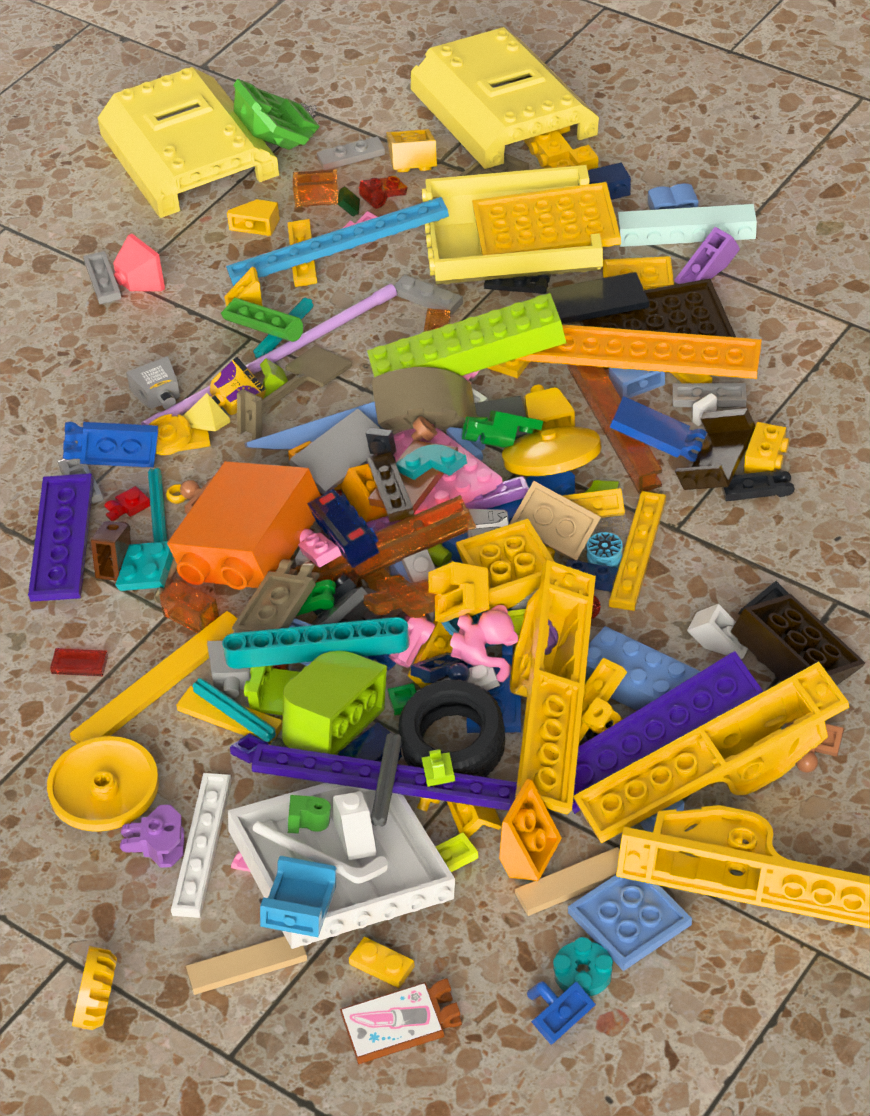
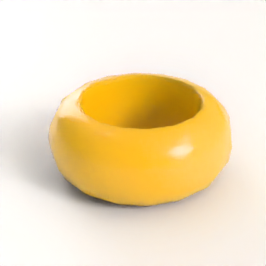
[166,484,187,504]

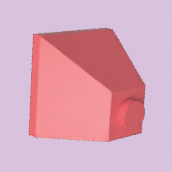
[113,233,165,291]

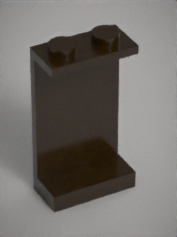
[675,408,755,490]

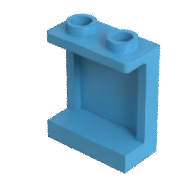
[260,856,337,938]

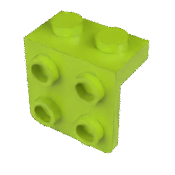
[244,666,300,715]

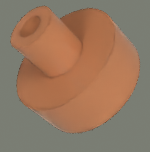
[411,416,437,441]

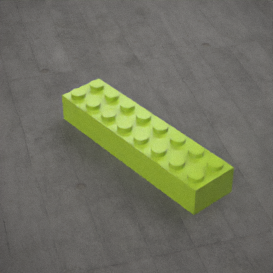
[367,293,567,378]

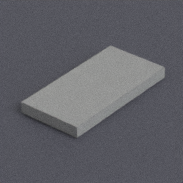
[289,409,381,495]

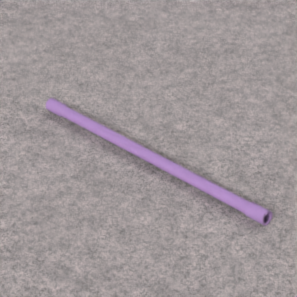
[141,284,397,425]

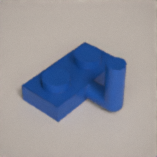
[527,981,596,1045]

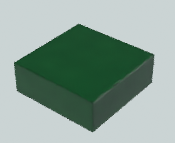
[338,186,360,217]

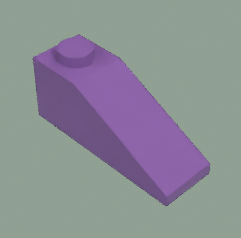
[674,227,740,284]

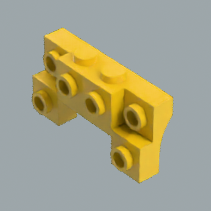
[523,126,598,170]

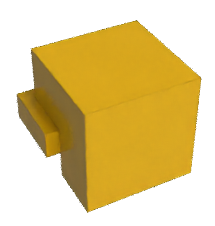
[428,562,489,623]

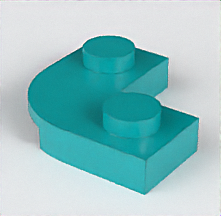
[396,444,467,480]

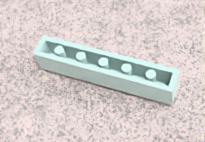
[618,204,757,247]

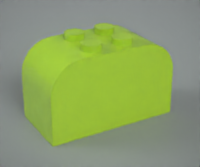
[282,651,387,755]

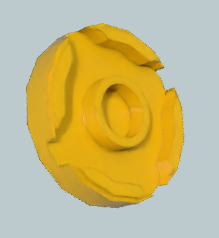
[149,414,192,455]

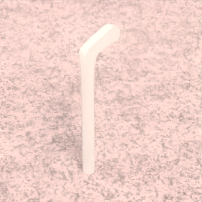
[253,821,388,884]

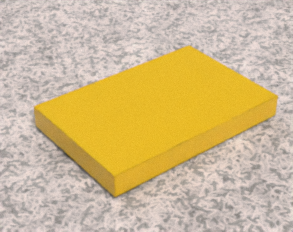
[602,256,674,290]

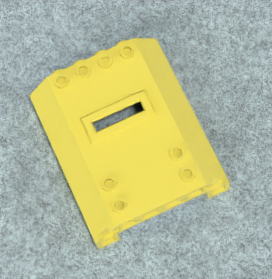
[411,27,599,169]
[98,67,279,218]
[422,165,603,285]

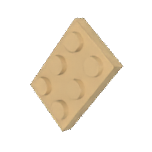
[509,481,601,561]

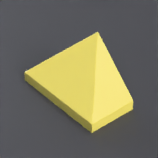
[183,393,230,431]

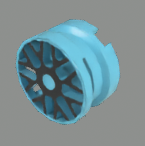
[587,532,623,568]

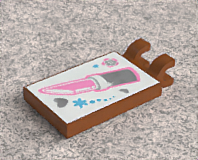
[340,978,462,1065]

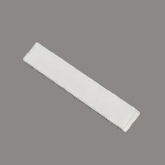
[171,773,232,918]

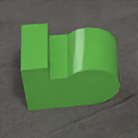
[287,795,331,834]

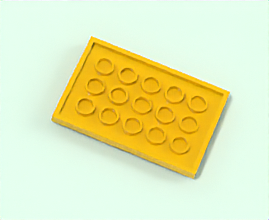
[472,182,621,255]

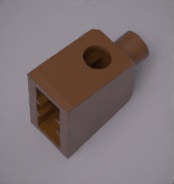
[91,521,131,581]

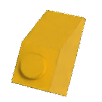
[227,199,280,236]

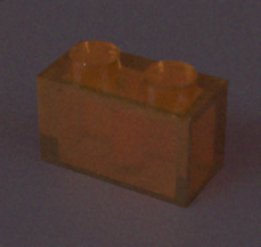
[293,170,339,207]
[159,579,219,633]

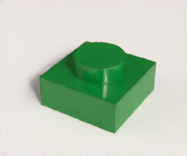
[387,683,416,716]

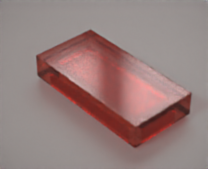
[50,648,108,677]

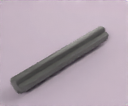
[371,733,401,827]

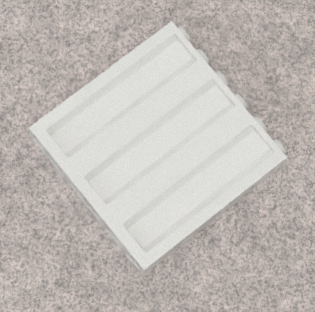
[228,783,455,949]

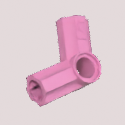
[388,609,435,668]

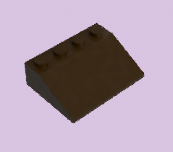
[730,594,865,685]

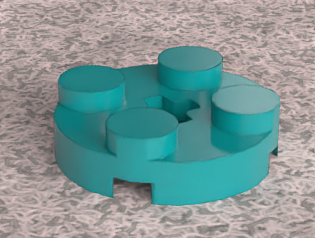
[553,937,613,996]

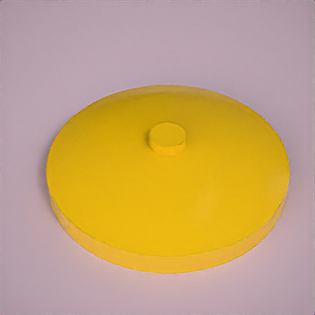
[502,426,602,476]
[47,736,159,831]

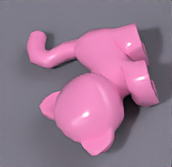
[450,605,518,682]

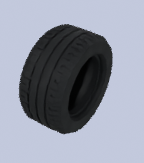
[398,680,506,777]

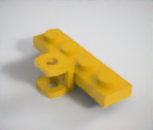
[579,658,627,743]

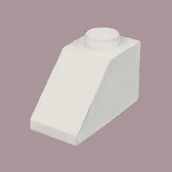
[687,604,748,659]
[333,791,376,861]

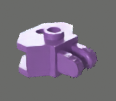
[120,805,185,868]

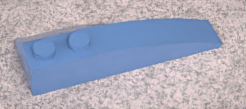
[244,401,383,450]

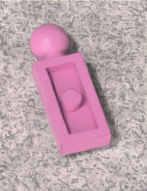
[298,529,342,568]

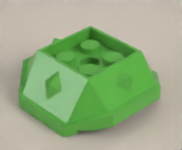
[233,78,320,150]

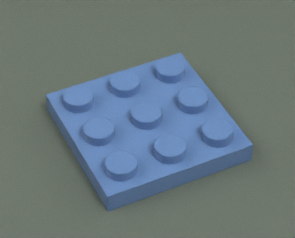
[568,875,692,971]

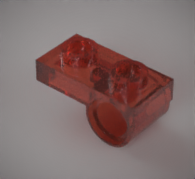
[359,176,408,209]

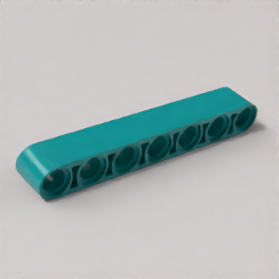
[222,617,410,669]

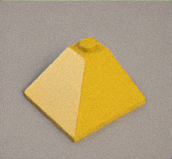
[456,518,555,612]

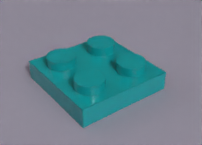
[115,541,174,591]

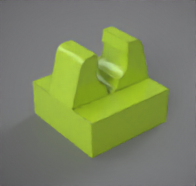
[422,749,455,787]

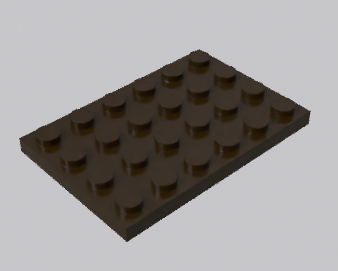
[580,278,736,371]

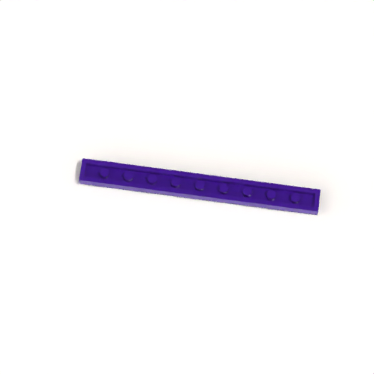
[252,743,517,811]

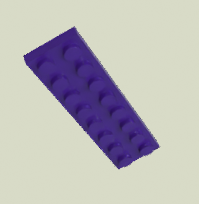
[572,651,764,814]

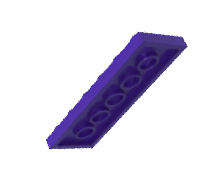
[28,473,94,602]

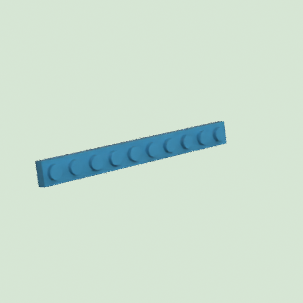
[226,197,449,286]

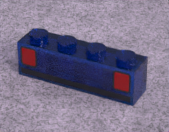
[307,489,380,568]

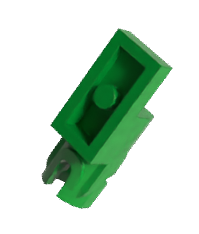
[461,410,543,448]

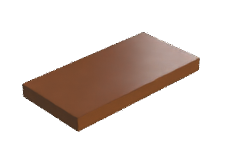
[368,440,458,513]

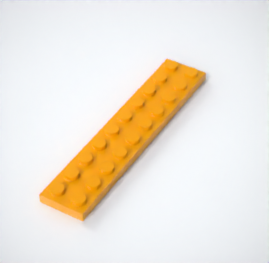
[516,325,762,379]

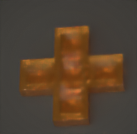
[363,574,437,618]

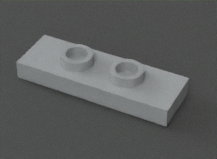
[317,136,385,171]

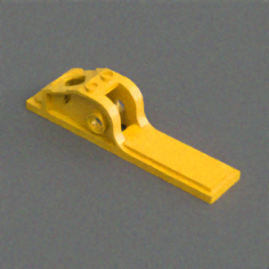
[510,560,596,815]
[573,662,849,843]
[616,805,870,928]

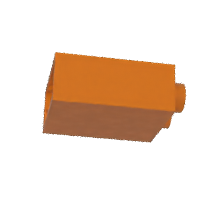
[167,461,325,590]

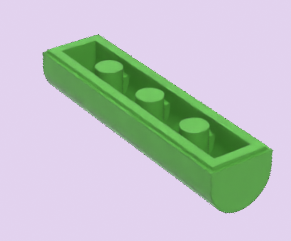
[221,298,303,342]

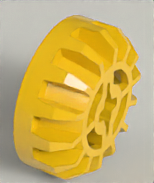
[72,946,117,1030]

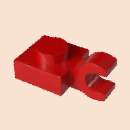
[104,486,150,521]

